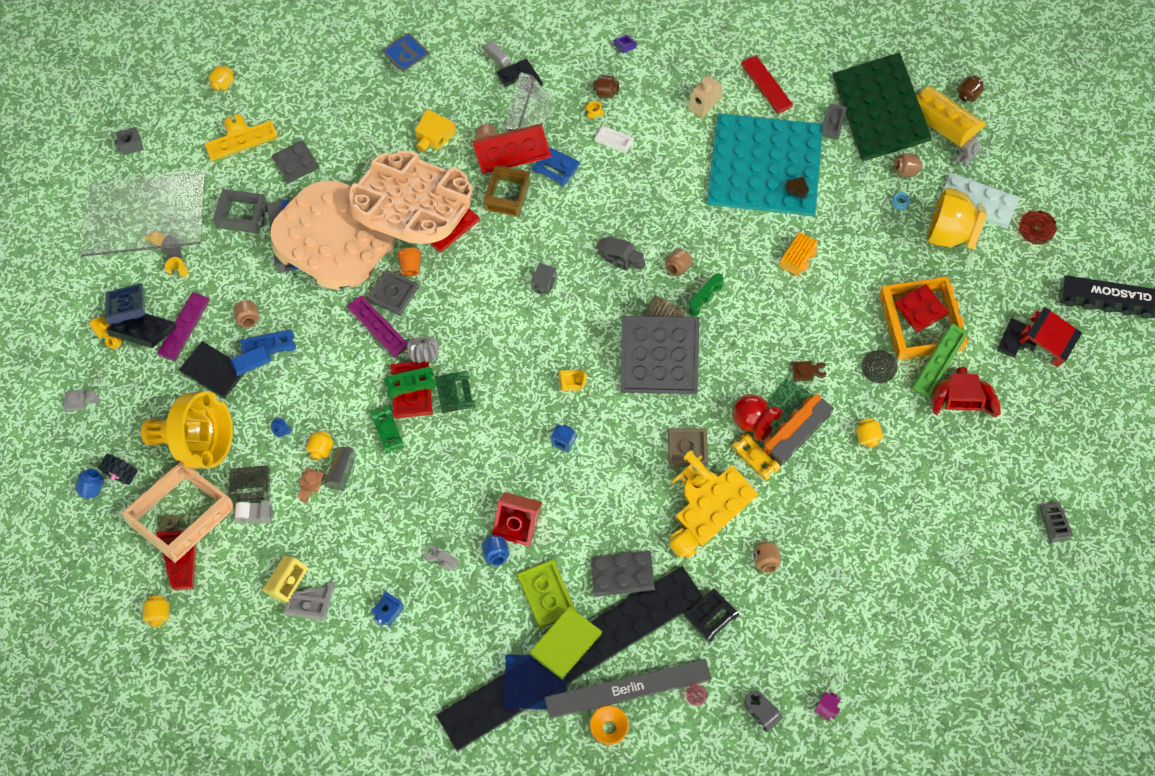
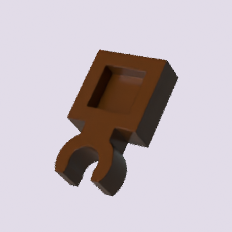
[792,361,827,382]

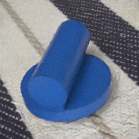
[271,417,293,437]

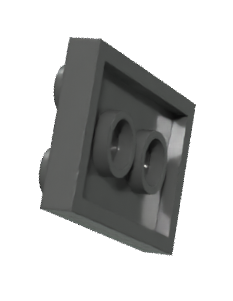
[591,550,655,597]

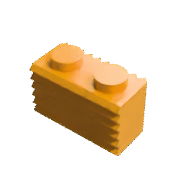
[779,232,819,277]

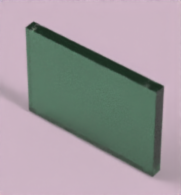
[768,378,814,427]

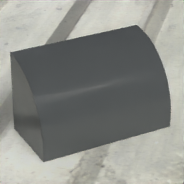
[325,447,356,491]

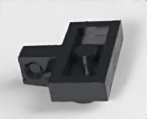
[997,318,1037,358]

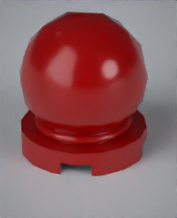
[732,394,782,442]

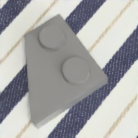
[284,583,335,621]

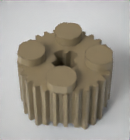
[643,295,686,317]

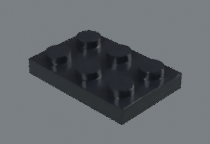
[107,313,176,348]

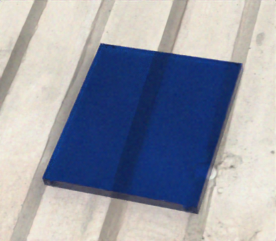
[502,654,567,710]

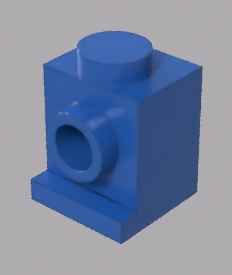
[551,424,577,453]
[371,591,404,627]

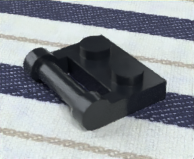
[684,588,739,643]

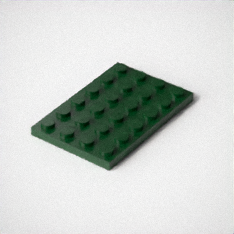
[832,52,932,161]

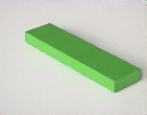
[911,323,968,398]

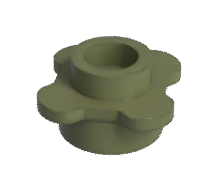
[159,515,180,532]

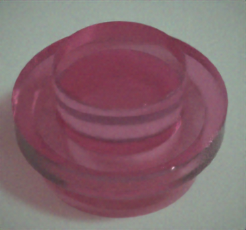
[686,685,707,706]

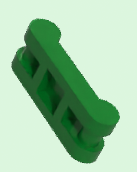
[689,273,724,317]
[384,367,436,398]
[370,405,404,454]

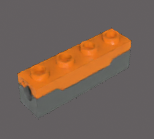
[763,393,834,467]

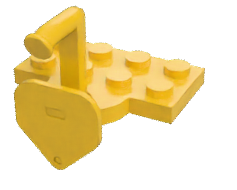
[670,450,759,547]

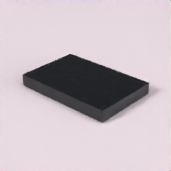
[179,341,245,399]

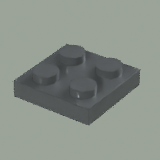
[271,140,320,184]
[368,269,419,316]

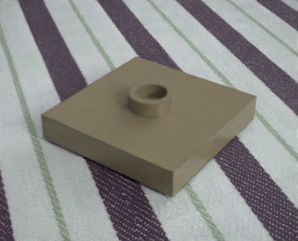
[668,428,708,467]

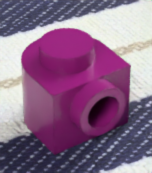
[814,692,841,721]

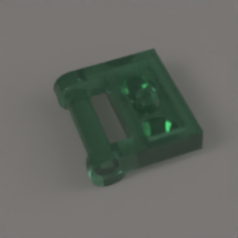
[435,371,476,414]

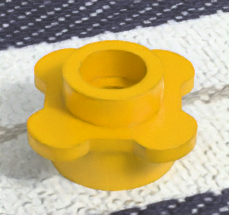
[585,101,604,119]

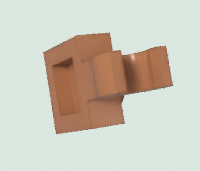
[298,467,325,503]

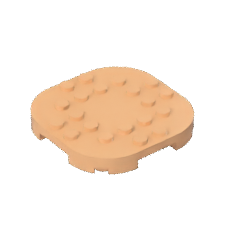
[349,151,472,244]
[271,181,396,289]

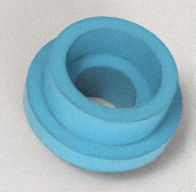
[891,192,910,210]

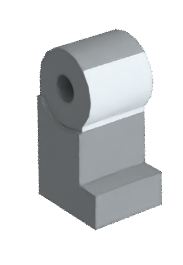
[234,500,273,524]

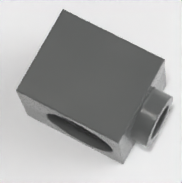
[114,127,144,156]
[531,263,557,295]

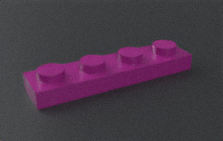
[157,292,210,362]
[347,295,408,358]

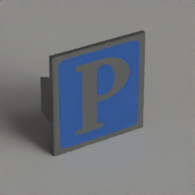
[382,32,430,72]

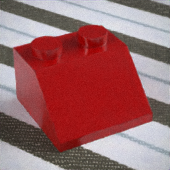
[492,492,542,547]

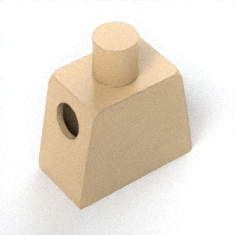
[688,76,723,118]

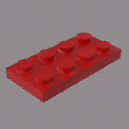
[473,123,551,174]

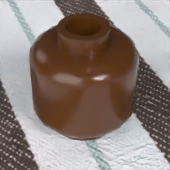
[593,74,619,99]
[957,76,984,102]

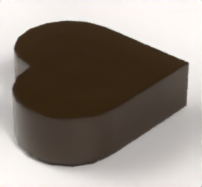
[785,176,809,199]

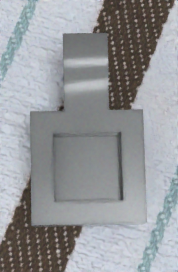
[955,136,980,167]
[64,389,99,411]
[423,545,460,572]

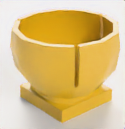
[927,187,987,249]

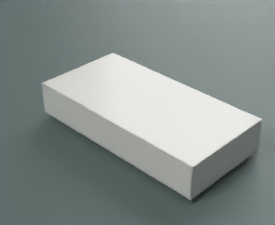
[594,125,634,154]

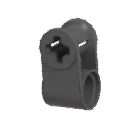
[744,690,784,732]

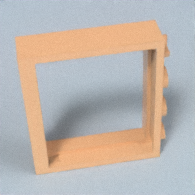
[122,461,234,563]

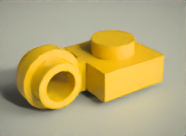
[89,316,122,349]

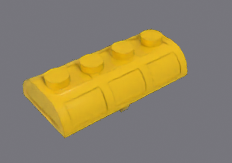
[916,86,986,147]

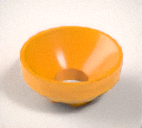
[590,705,629,745]

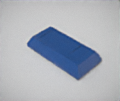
[229,344,272,376]

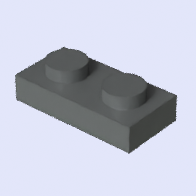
[822,103,847,139]

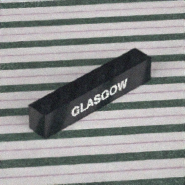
[1059,275,1155,319]

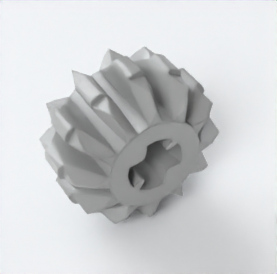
[407,336,439,363]

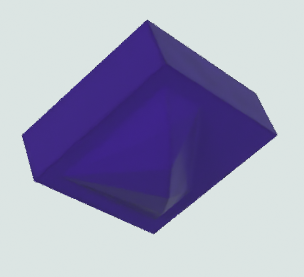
[613,35,637,54]

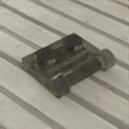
[229,465,271,504]

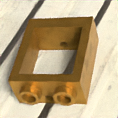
[483,165,531,217]

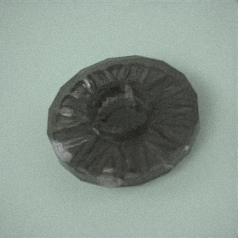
[861,350,898,384]

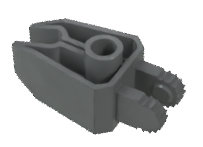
[596,237,646,270]

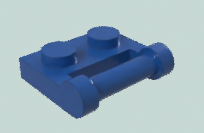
[533,147,580,187]

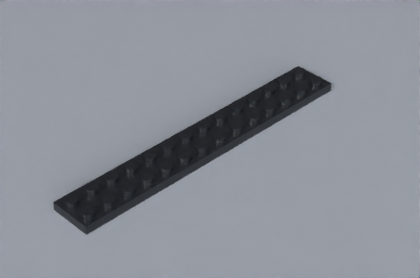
[436,566,703,752]

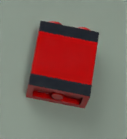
[1019,306,1082,367]

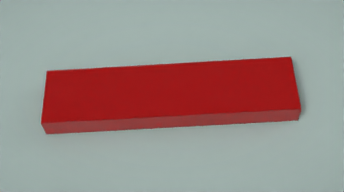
[741,55,793,115]

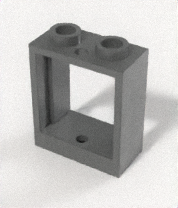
[213,189,269,234]

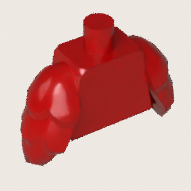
[931,367,1001,418]

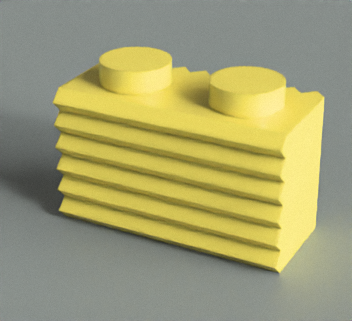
[263,556,308,602]

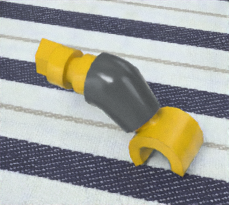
[145,232,189,278]

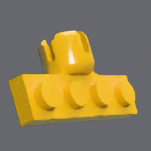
[204,114,278,161]

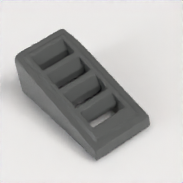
[1039,502,1073,543]

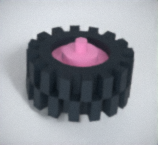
[98,454,138,485]

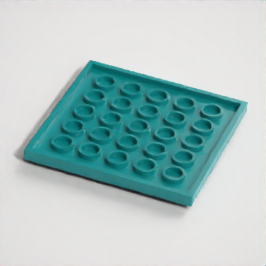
[707,113,823,217]

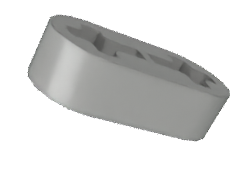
[484,41,511,69]

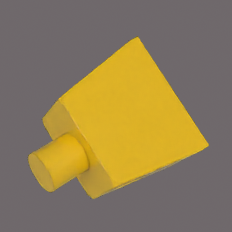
[415,109,456,152]

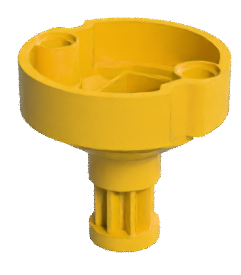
[141,392,233,469]

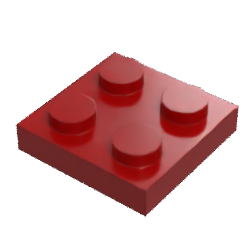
[894,284,949,333]

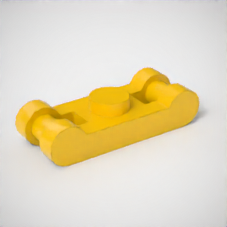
[731,433,780,481]

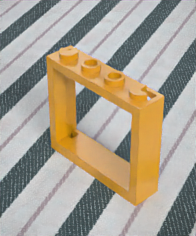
[879,276,968,360]

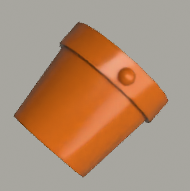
[397,248,422,277]

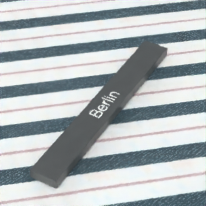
[544,659,712,720]

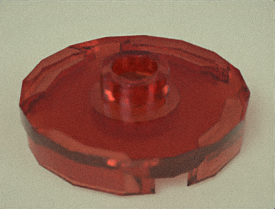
[1019,210,1057,245]

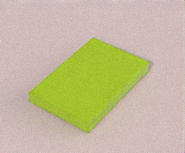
[516,559,577,630]
[530,607,602,679]

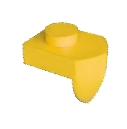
[558,369,587,391]

